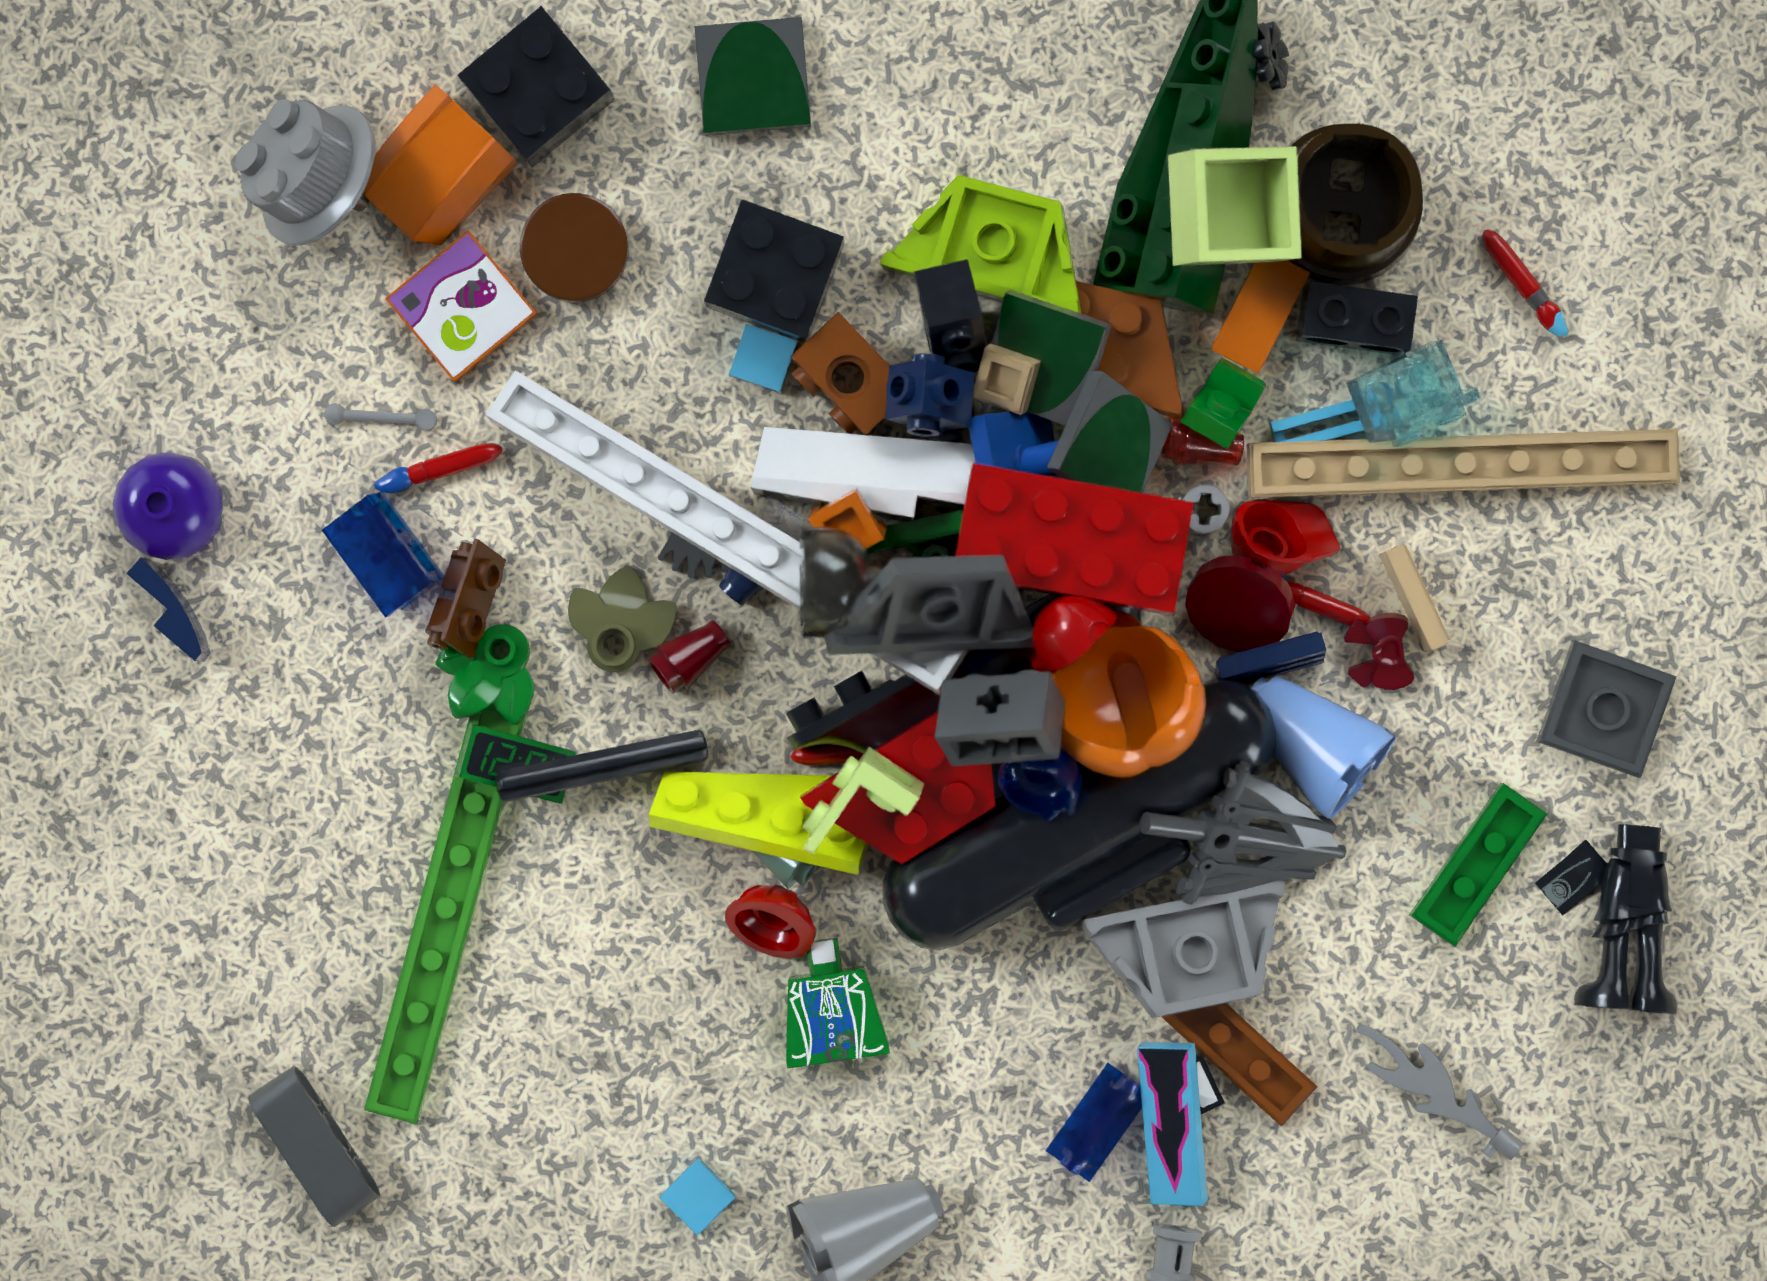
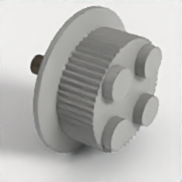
[235,99,375,246]

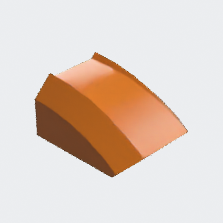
[364,84,518,246]

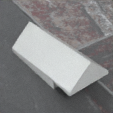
[751,427,975,522]

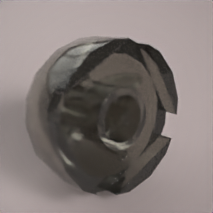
[799,527,881,639]

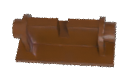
[425,539,506,659]

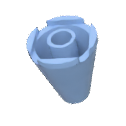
[1251,675,1396,819]

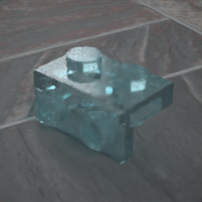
[1346,340,1481,447]

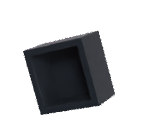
[457,6,615,168]
[704,199,845,343]

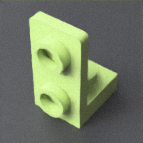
[802,747,924,854]

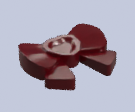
[1344,613,1414,690]

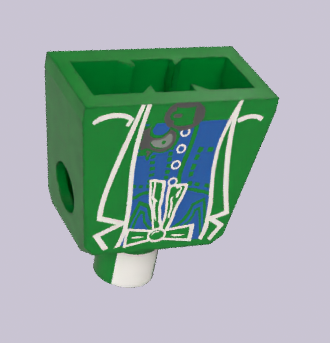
[786,938,890,1069]

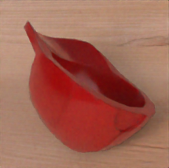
[1230,499,1340,575]
[1031,595,1117,672]

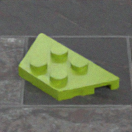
[880,175,1081,314]

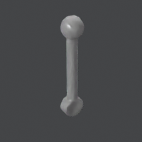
[324,403,437,431]

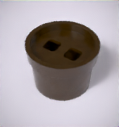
[1287,123,1423,285]

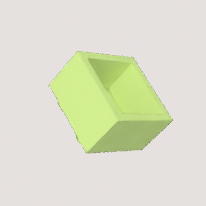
[1168,147,1301,266]

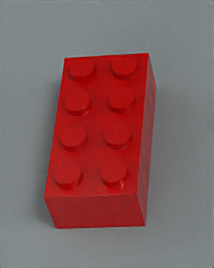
[955,463,1194,615]

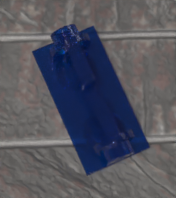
[1045,1062,1142,1182]

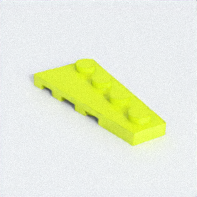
[648,772,869,875]

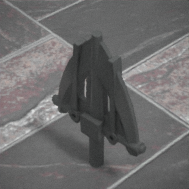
[1140,761,1346,904]

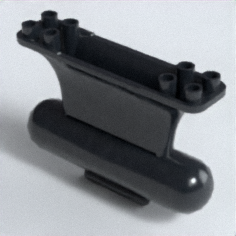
[786,594,1276,950]

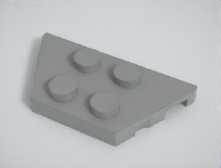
[1080,879,1285,1019]

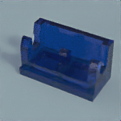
[322,492,445,618]

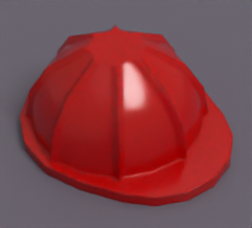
[725,884,816,959]

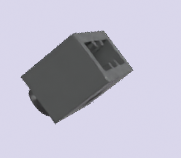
[935,670,1066,766]

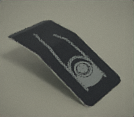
[1535,840,1607,916]

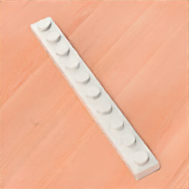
[485,370,969,695]

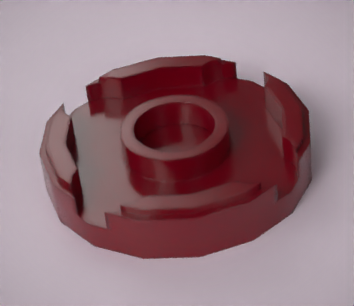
[1185,555,1295,652]

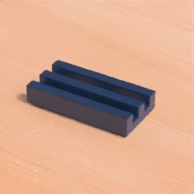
[1215,631,1327,685]

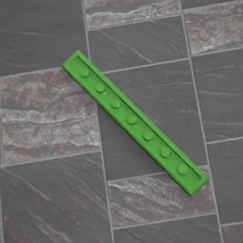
[364,704,529,1124]

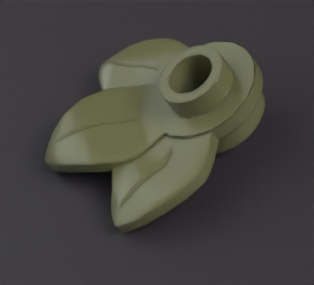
[568,565,677,672]

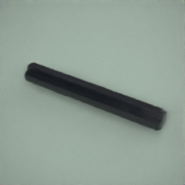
[495,730,708,802]

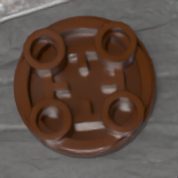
[520,193,629,304]

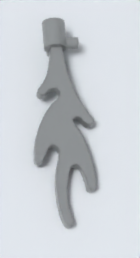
[1357,1024,1524,1160]

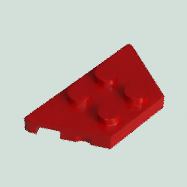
[800,711,995,864]

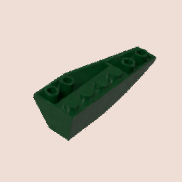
[1093,0,1258,314]

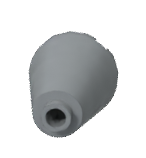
[786,1178,944,1281]

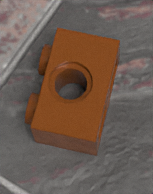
[791,312,890,436]

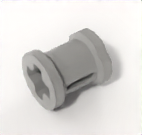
[1180,484,1230,536]
[1146,1224,1202,1281]

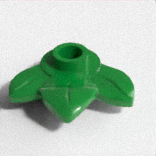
[435,624,535,725]

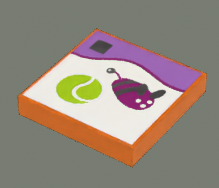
[385,230,538,383]

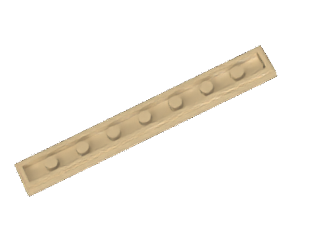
[1246,429,1680,498]

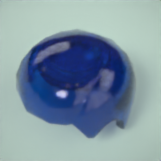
[999,746,1082,821]

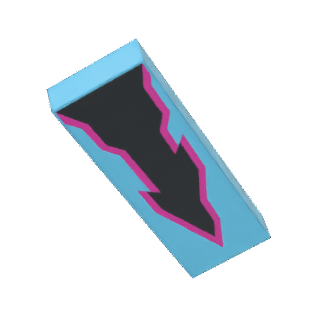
[1137,1042,1208,1206]

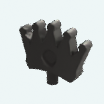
[658,532,729,578]

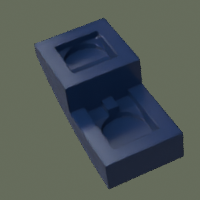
[126,557,211,662]

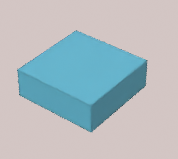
[729,324,798,393]
[659,1157,736,1236]

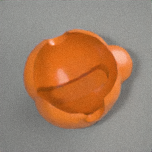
[1050,611,1206,777]

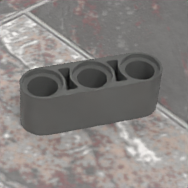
[248,1066,381,1227]

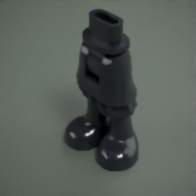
[1574,824,1677,1014]

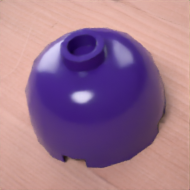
[113,452,223,560]

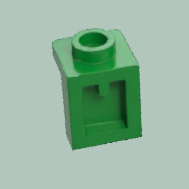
[1181,358,1266,449]

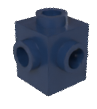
[885,353,975,436]

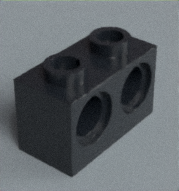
[914,259,986,373]
[1296,281,1418,356]

